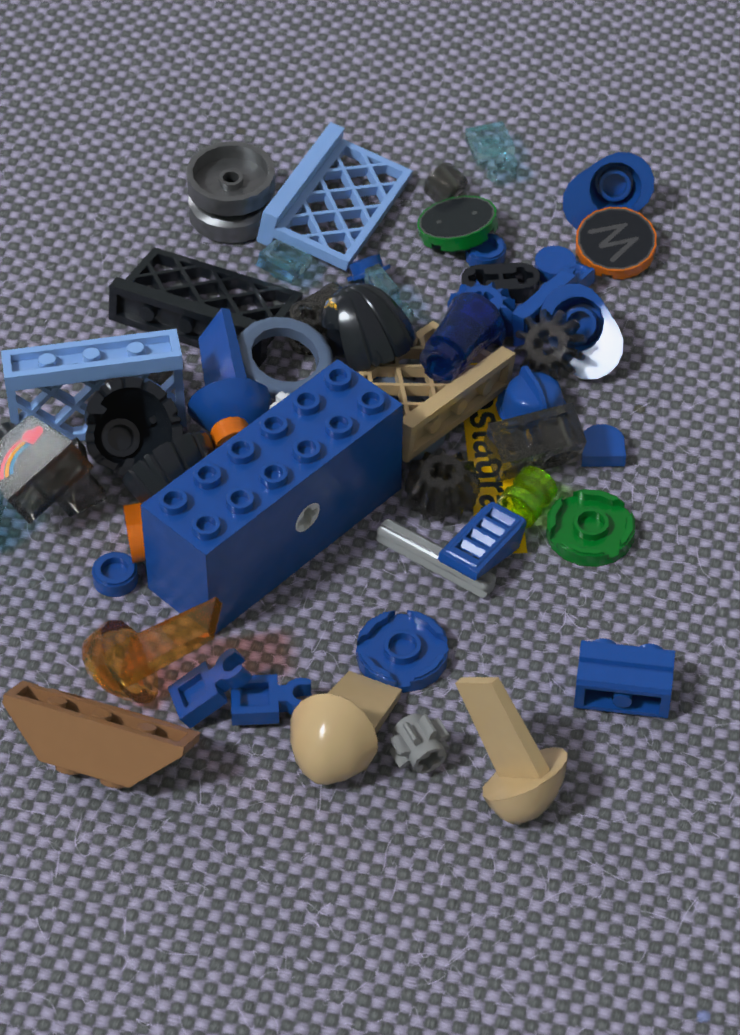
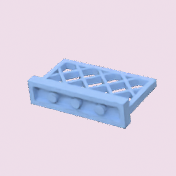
[256,122,413,271]
[1,328,187,449]

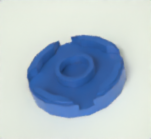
[356,610,449,693]

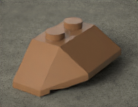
[2,681,201,788]

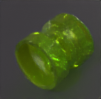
[497,466,558,528]

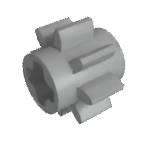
[389,713,450,773]

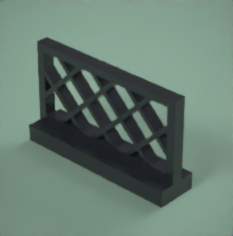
[109,247,303,367]

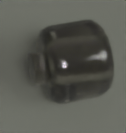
[423,162,468,203]

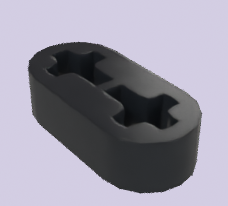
[462,263,540,304]

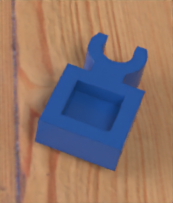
[167,648,252,729]
[231,674,311,726]

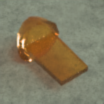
[81,597,222,704]

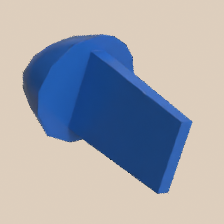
[187,308,272,432]

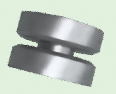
[186,141,276,243]

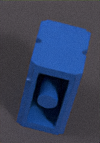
[574,638,675,719]

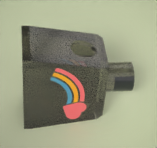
[0,415,94,524]

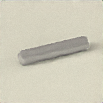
[376,519,496,598]

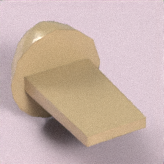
[290,671,402,785]
[455,677,568,825]

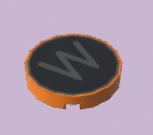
[575,207,657,280]

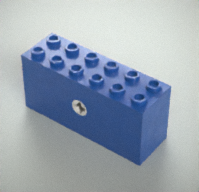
[140,359,403,638]

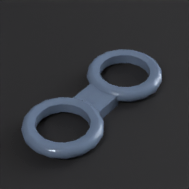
[238,317,446,462]

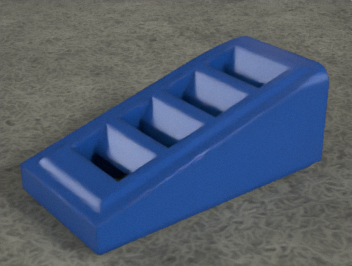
[437,502,527,580]

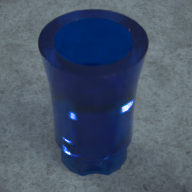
[419,292,503,382]

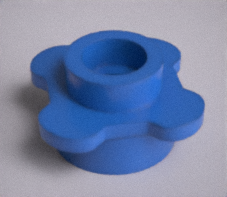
[347,254,391,284]

